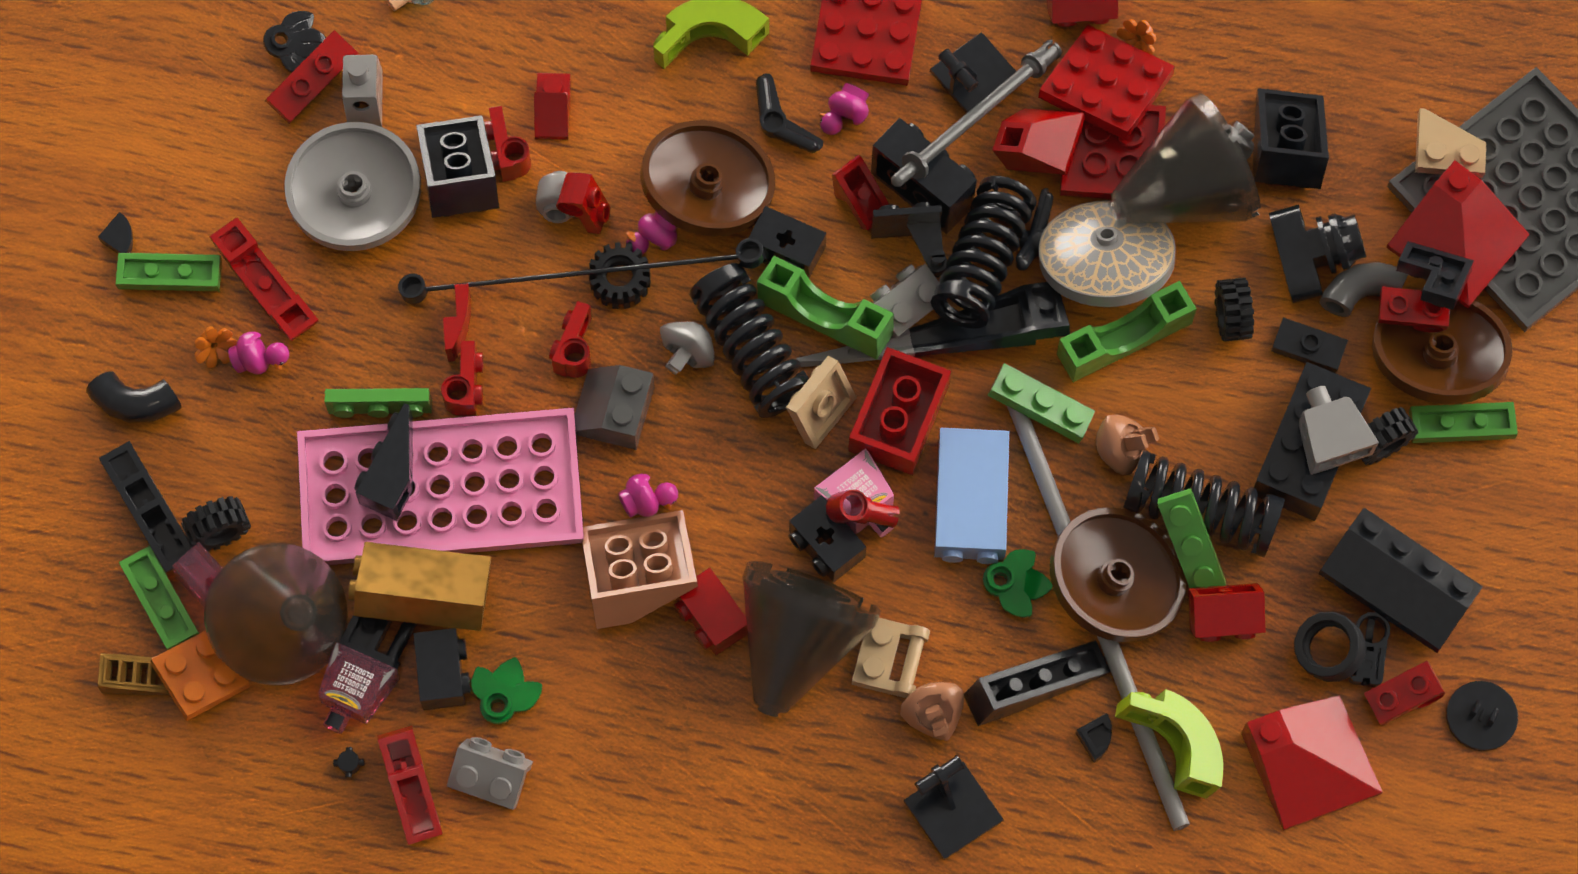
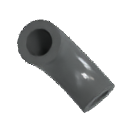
[1319,262,1408,317]

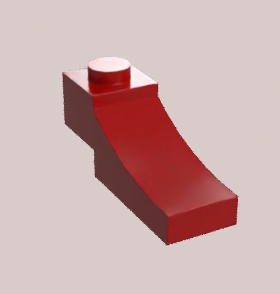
[377,725,443,845]

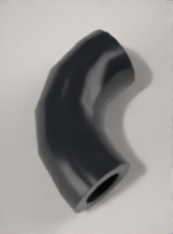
[86,371,182,423]

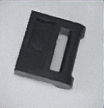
[338,616,417,674]

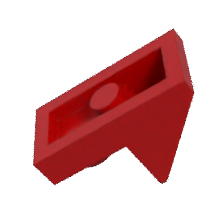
[534,73,571,140]
[832,155,890,230]

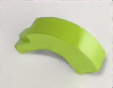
[653,0,769,69]
[1115,689,1223,799]

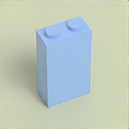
[934,428,1010,564]

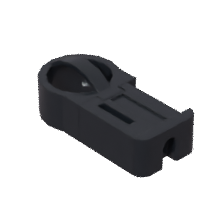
[1348,612,1390,687]

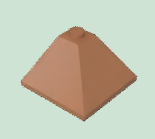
[582,510,698,629]

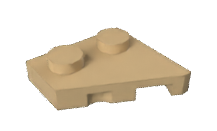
[1415,108,1486,179]

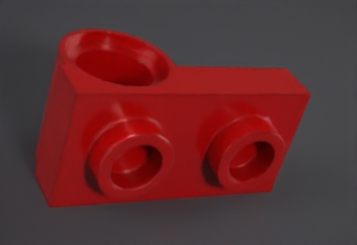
[484,106,531,182]
[556,172,610,234]
[1378,286,1450,333]
[549,301,592,378]
[441,341,484,417]
[1364,660,1445,726]

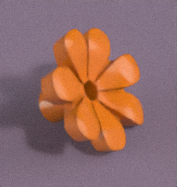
[1117,19,1156,55]
[194,326,237,368]

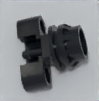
[1269,204,1367,304]

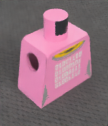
[814,449,894,537]

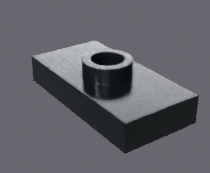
[1271,317,1348,373]

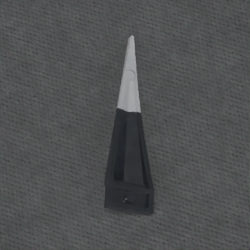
[796,282,1070,367]

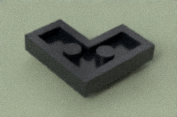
[1396,241,1474,310]

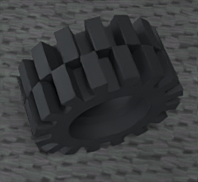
[588,242,651,309]
[1215,278,1254,342]
[1361,407,1418,465]
[181,496,251,552]

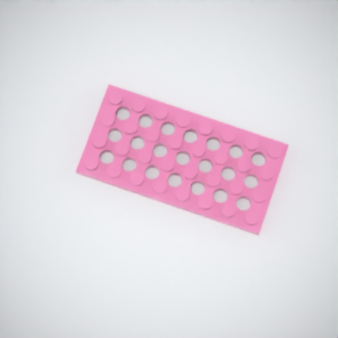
[297,408,584,567]

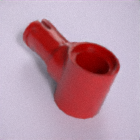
[826,489,900,528]

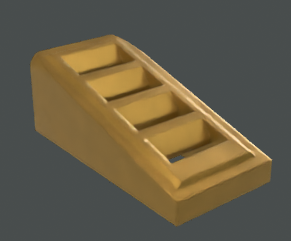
[98,653,170,695]

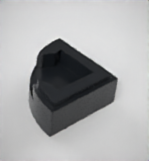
[98,212,133,253]
[1076,713,1112,763]

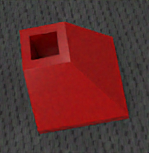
[992,108,1086,175]

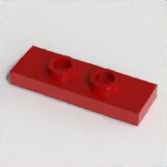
[265,30,358,124]

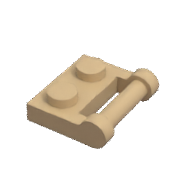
[852,615,931,698]

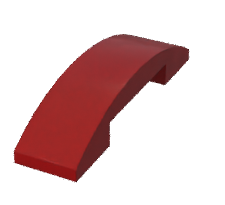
[209,217,319,341]

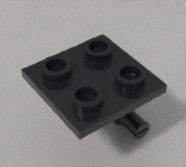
[930,32,1016,113]
[871,202,947,278]
[904,755,1004,860]

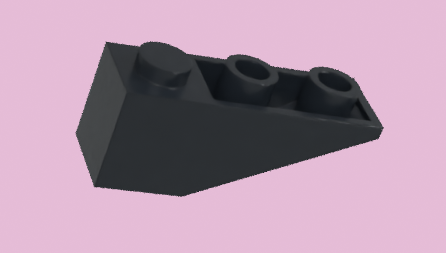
[354,403,413,521]

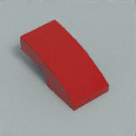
[443,283,471,362]

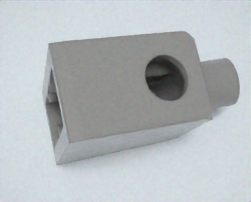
[342,54,383,127]
[1299,386,1378,475]

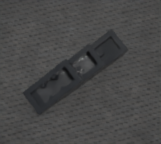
[99,441,197,573]

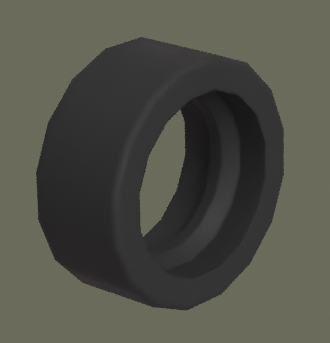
[1294,612,1366,682]

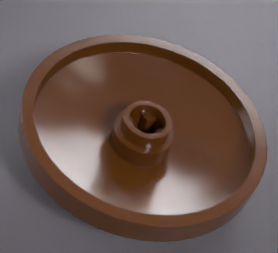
[640,120,775,237]
[1372,300,1512,404]
[1049,508,1187,642]

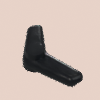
[756,74,823,153]
[1015,188,1054,271]

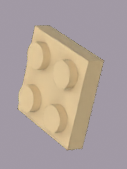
[786,356,857,449]

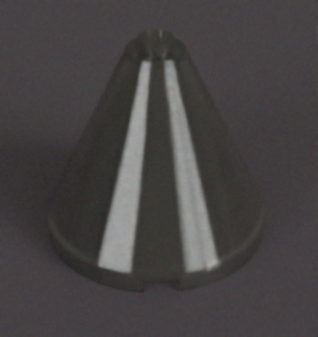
[1108,93,1261,224]
[204,543,348,685]
[742,561,881,717]

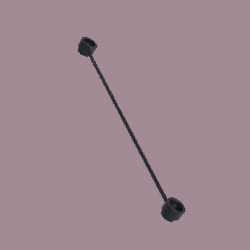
[398,238,765,304]

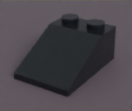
[1253,88,1329,189]
[416,115,499,218]

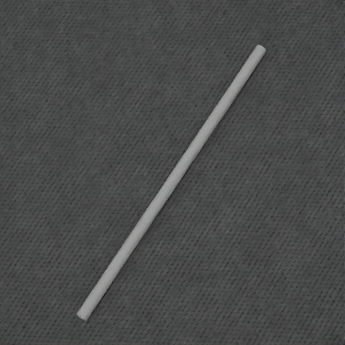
[1007,406,1190,831]

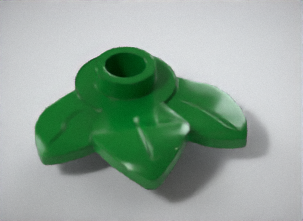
[983,549,1053,618]
[471,657,542,724]

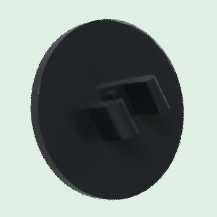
[1446,681,1518,751]

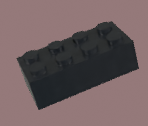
[1253,362,1371,521]

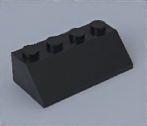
[1318,508,1483,653]

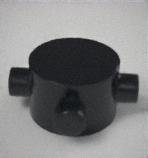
[333,747,365,778]

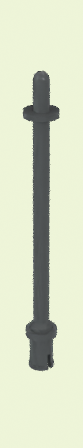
[891,40,1062,187]

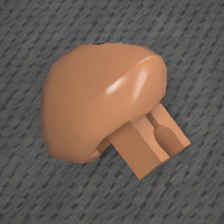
[1095,414,1159,476]
[900,682,964,741]

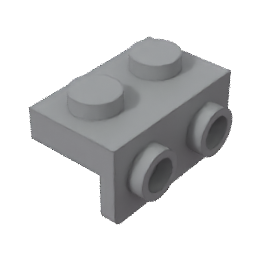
[870,264,940,338]
[447,737,533,810]

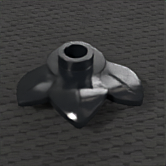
[263,11,326,73]

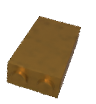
[348,542,491,631]

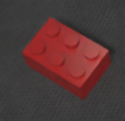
[848,347,951,476]

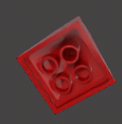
[1386,160,1530,308]
[1241,695,1383,831]

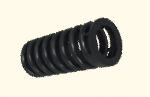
[930,176,1037,329]
[689,263,809,418]
[1123,450,1285,558]

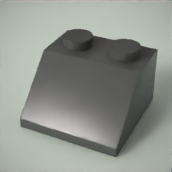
[575,365,655,450]

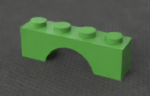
[757,256,894,360]
[1057,281,1197,382]

